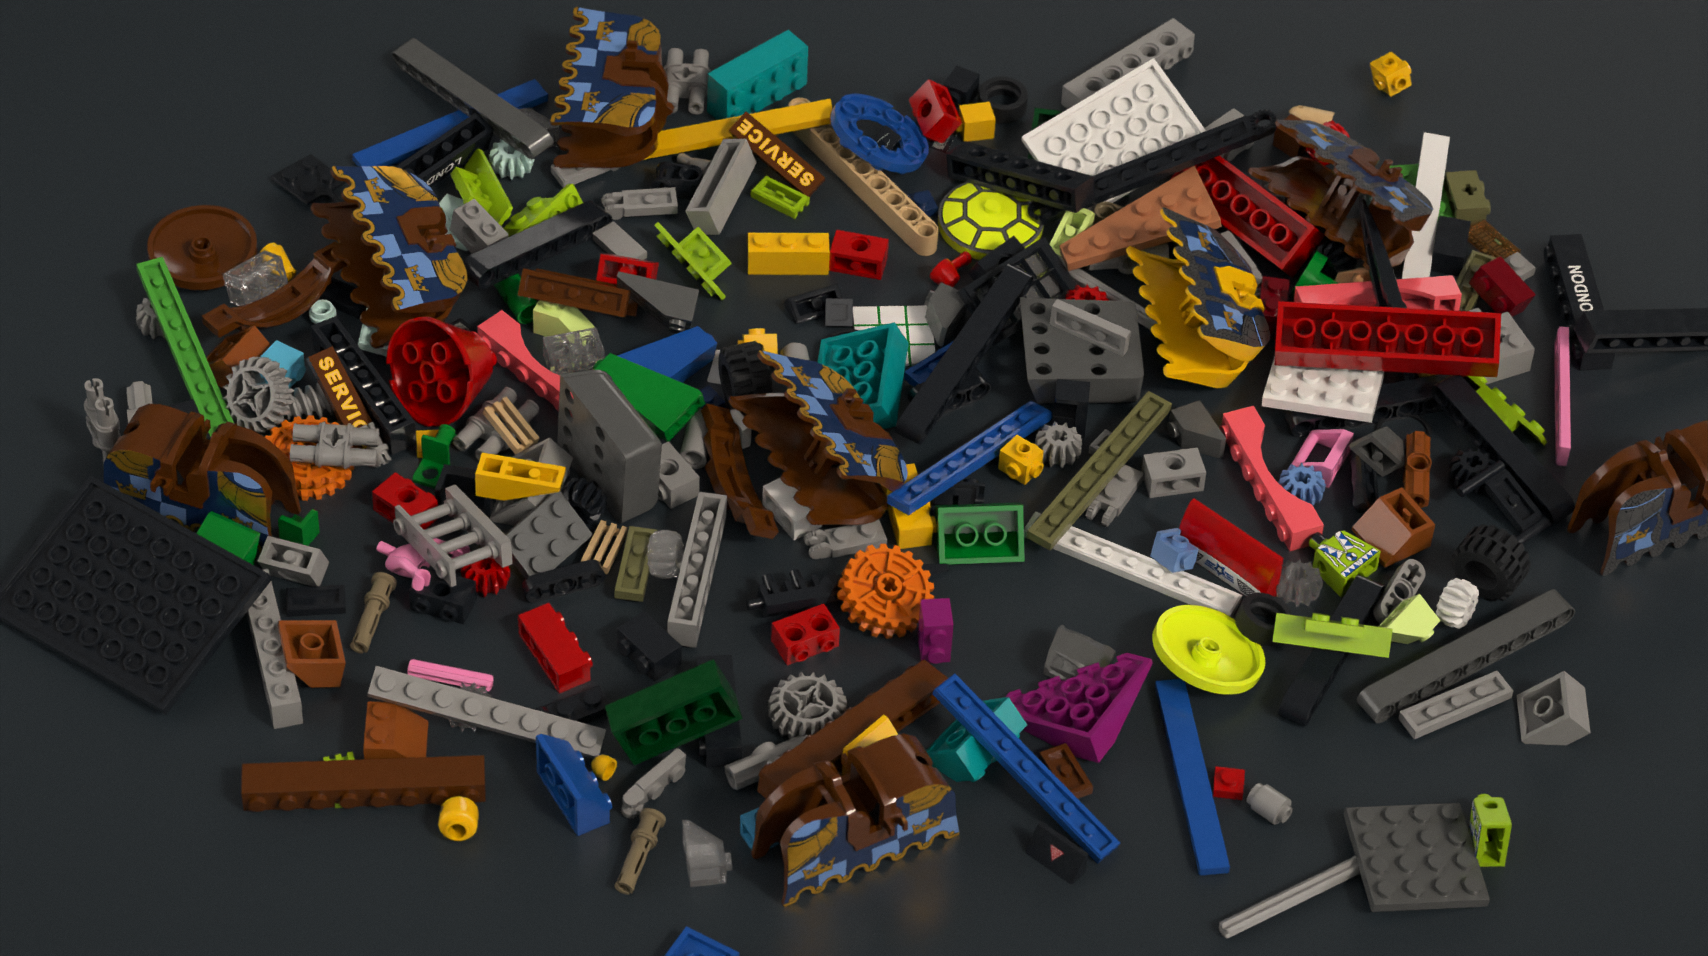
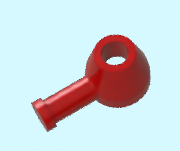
[929,251,972,287]

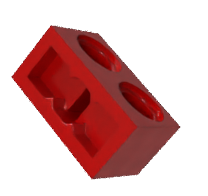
[771,604,840,665]

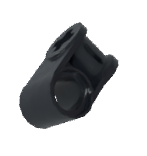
[651,162,703,200]

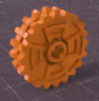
[265,415,354,501]
[837,544,934,639]

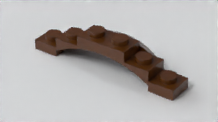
[202,241,348,338]
[701,403,779,539]

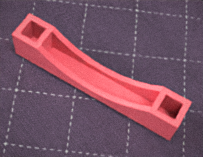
[1294,275,1462,311]
[477,310,573,416]
[1219,405,1324,551]

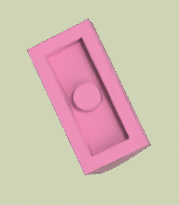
[1291,429,1354,488]

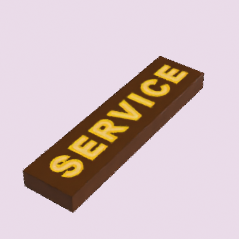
[729,112,825,197]
[306,346,384,449]

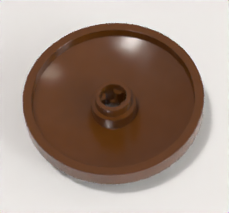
[147,205,257,290]

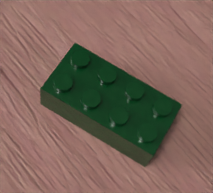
[605,659,743,765]

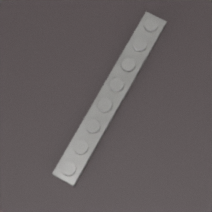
[367,666,606,759]

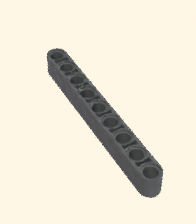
[391,38,554,160]
[1357,589,1575,723]

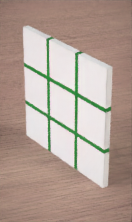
[853,305,935,366]

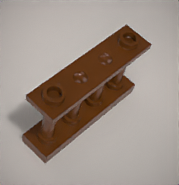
[518,268,639,317]

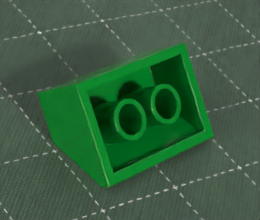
[935,503,1025,564]

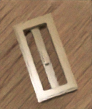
[483,396,539,455]
[581,520,628,575]

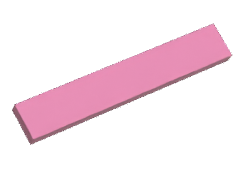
[1554,326,1571,466]

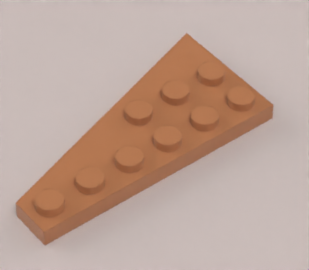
[1059,165,1221,271]

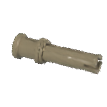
[350,572,397,654]
[615,808,666,895]

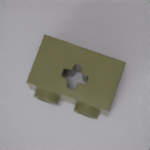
[1443,170,1491,227]

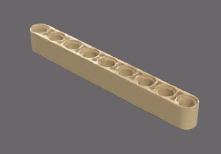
[789,98,938,256]

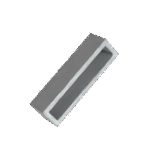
[685,139,757,235]

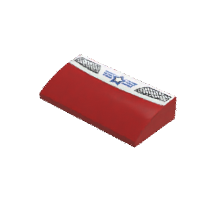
[1179,498,1284,597]

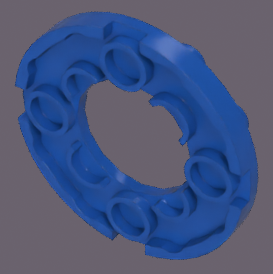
[830,94,929,174]

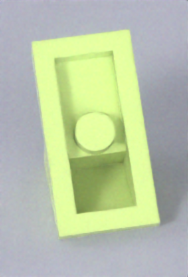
[1050,208,1095,257]

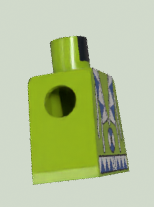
[1309,531,1381,598]
[1469,794,1512,867]

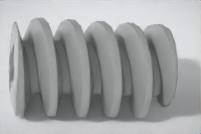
[284,383,334,422]

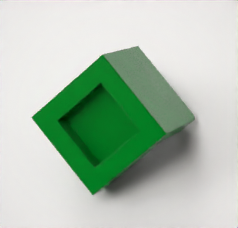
[278,509,320,546]

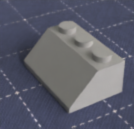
[490,437,573,526]

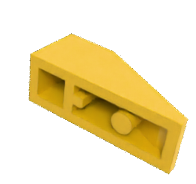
[475,452,566,501]

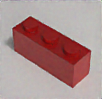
[518,603,593,694]

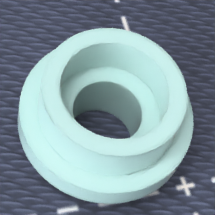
[309,300,337,324]

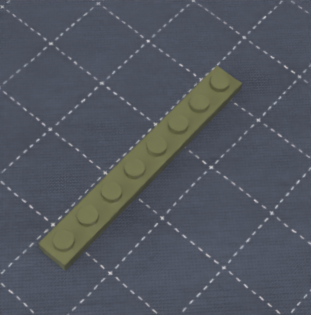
[1026,391,1172,551]

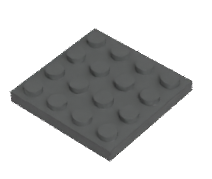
[1344,803,1490,912]

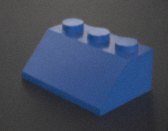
[536,734,612,836]

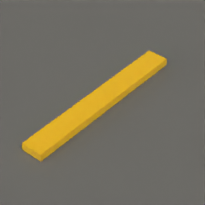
[644,99,833,160]

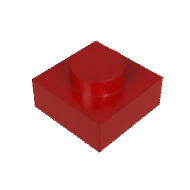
[1213,766,1245,800]

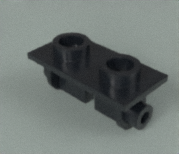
[930,479,985,506]

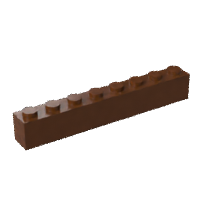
[757,660,948,799]
[241,755,486,812]

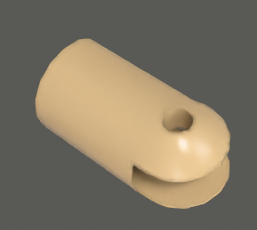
[1289,105,1335,125]

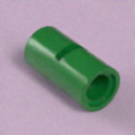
[494,274,538,324]

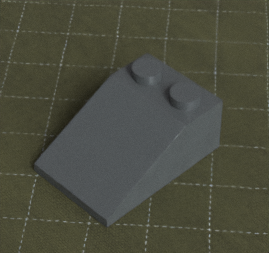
[617,271,699,333]

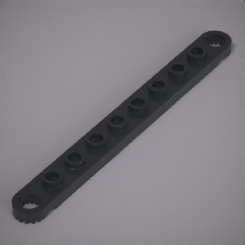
[1028,109,1277,225]

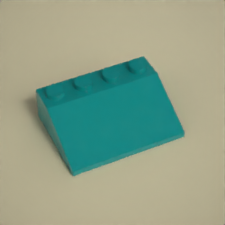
[817,322,909,429]

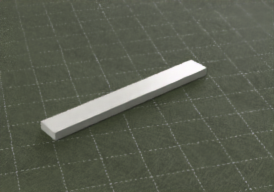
[1401,132,1450,279]
[1024,511,1242,617]

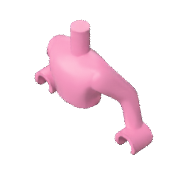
[376,538,470,591]

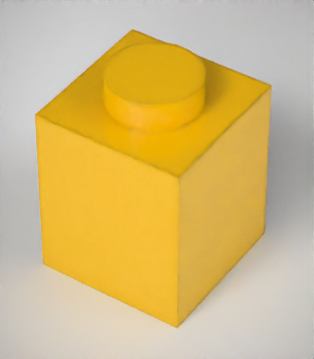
[956,102,996,142]

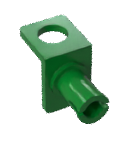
[412,424,456,489]

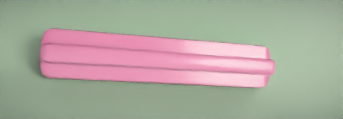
[407,659,494,692]

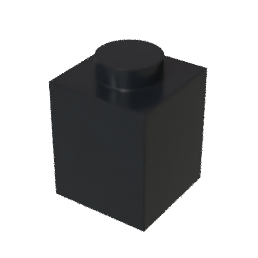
[943,65,980,109]

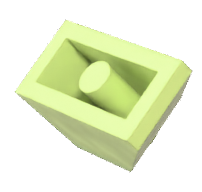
[533,300,595,348]
[1378,594,1441,644]

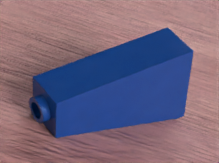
[617,326,717,383]

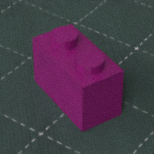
[918,598,953,664]

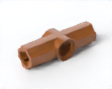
[1403,431,1432,508]

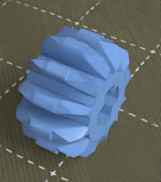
[1278,462,1326,506]

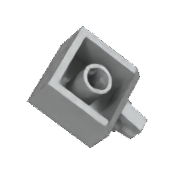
[1469,308,1535,384]

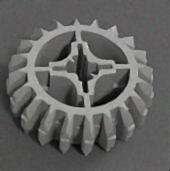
[222,357,295,432]
[768,671,847,740]

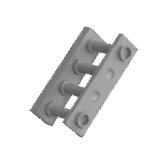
[393,485,513,587]

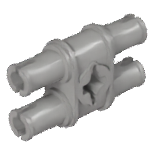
[663,48,711,114]
[84,378,121,464]
[453,387,539,460]
[290,422,379,469]

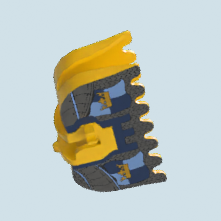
[1126,207,1270,388]

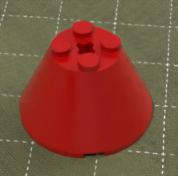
[386,317,497,427]

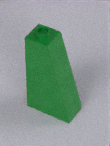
[593,353,705,442]

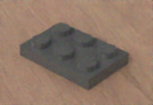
[505,491,593,579]

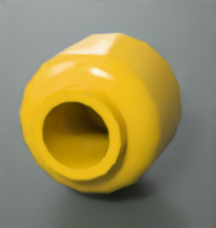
[438,796,479,841]

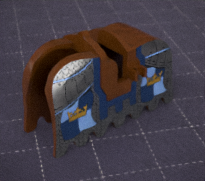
[1248,120,1433,271]
[1567,420,1708,576]

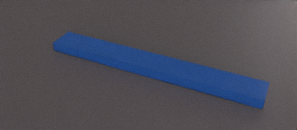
[352,79,548,167]
[887,401,1052,516]
[932,674,1120,864]
[1155,679,1230,876]

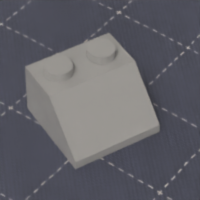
[1517,671,1590,745]

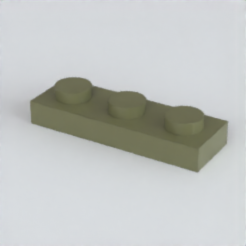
[614,526,658,602]

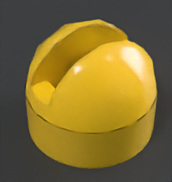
[591,754,617,781]

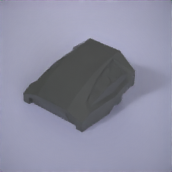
[1043,625,1116,681]

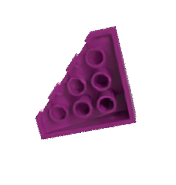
[1006,653,1153,763]

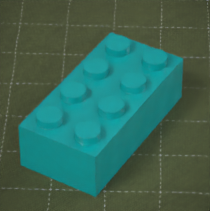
[707,30,808,120]

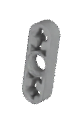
[1373,559,1425,624]

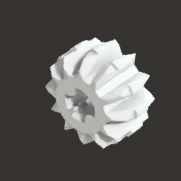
[1436,578,1479,629]

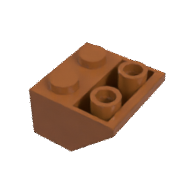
[1352,487,1435,568]

